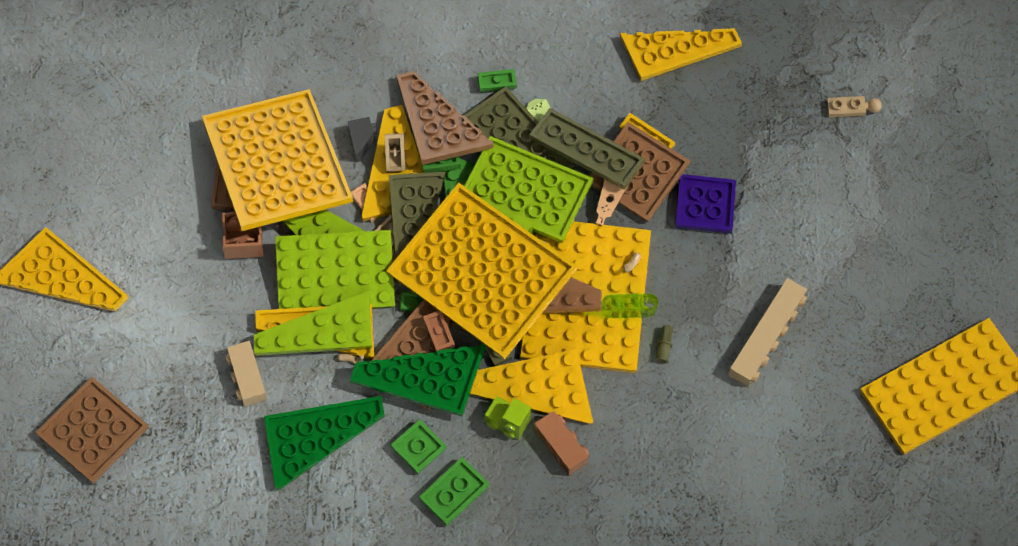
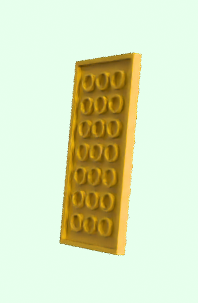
[860,318,1018,455]

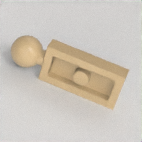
[827,96,882,118]

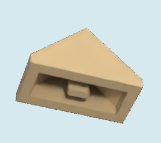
[385,133,405,171]

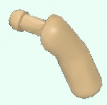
[623,253,641,272]
[338,354,364,365]

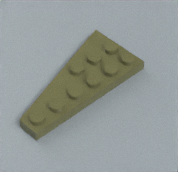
[388,172,445,287]

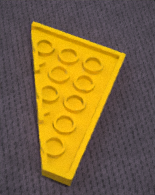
[362,105,424,222]
[0,227,129,312]
[470,349,593,425]

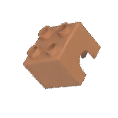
[222,212,264,259]

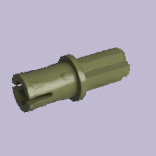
[656,325,673,364]

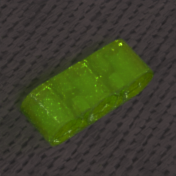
[601,293,659,318]

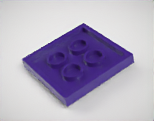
[675,174,736,234]

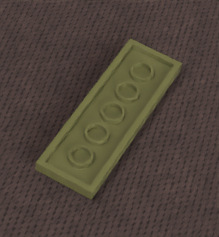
[529,108,645,190]

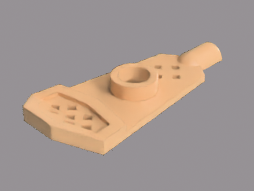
[596,180,628,226]

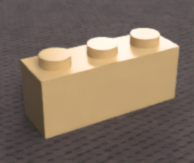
[225,341,267,407]

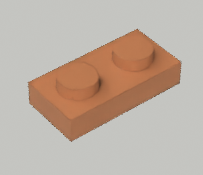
[423,311,455,352]

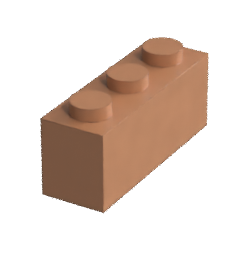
[534,411,589,476]

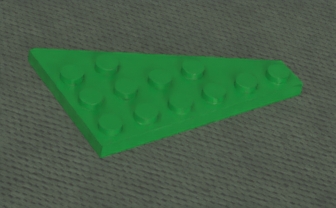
[350,344,486,417]
[264,396,385,491]

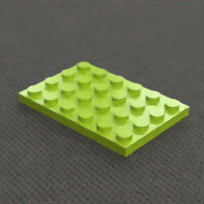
[464,136,593,244]
[275,230,395,309]

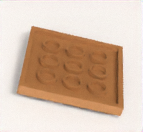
[589,122,690,222]
[35,377,149,484]

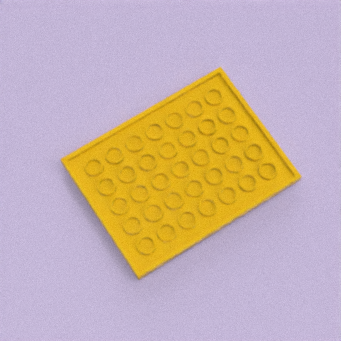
[202,89,353,231]
[386,183,578,359]
[520,221,651,373]

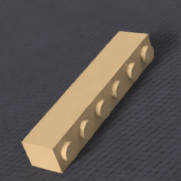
[728,278,808,387]

